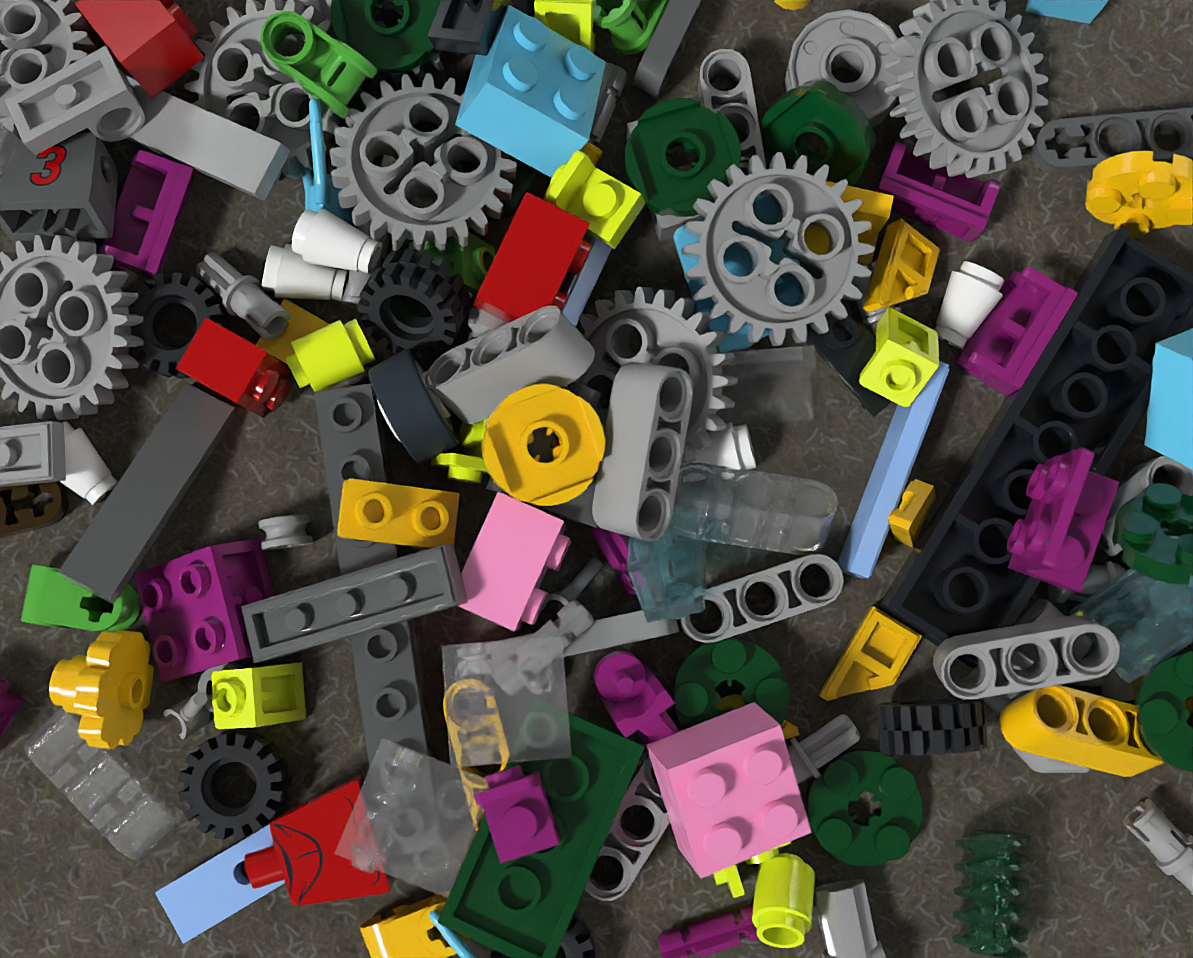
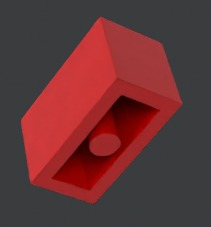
[75,0,205,99]
[473,192,592,323]
[176,318,291,418]

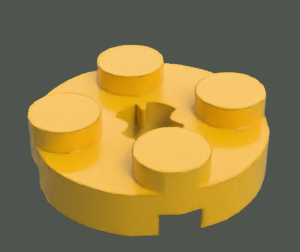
[1085,151,1193,238]
[482,384,605,506]

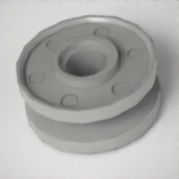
[784,9,900,129]

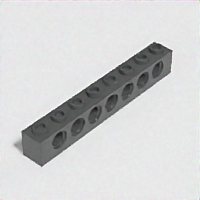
[314,383,448,858]

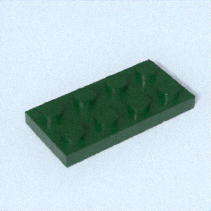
[437,697,645,958]

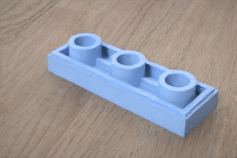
[155,824,285,944]

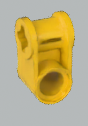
[360,890,470,958]

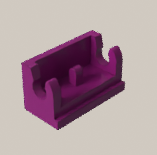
[874,141,1001,243]
[99,150,195,279]
[954,267,1078,396]

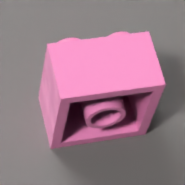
[459,492,572,631]
[646,702,811,878]

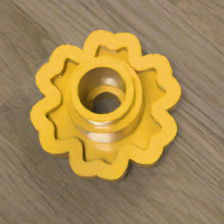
[49,630,154,750]

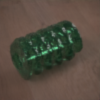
[952,829,1031,958]

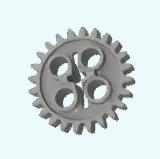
[0,0,98,150]
[185,0,363,182]
[885,0,1048,178]
[330,73,517,255]
[681,152,874,346]
[0,235,144,420]
[565,287,738,464]

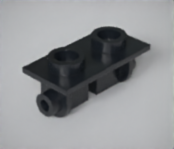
[806,299,892,417]

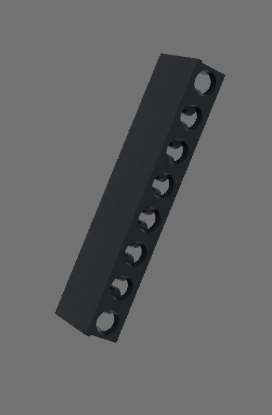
[877,225,1193,669]

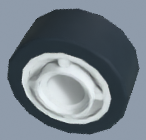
[368,349,459,464]

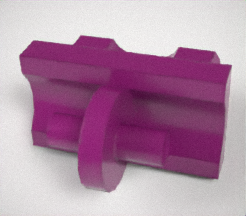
[594,651,679,745]

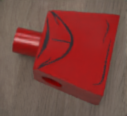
[245,774,395,906]

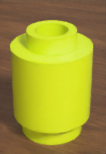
[285,319,375,392]
[752,853,815,948]

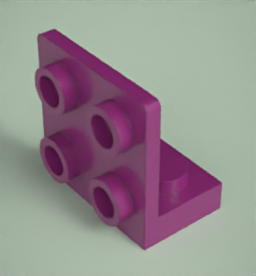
[1007,447,1120,593]
[135,538,275,682]

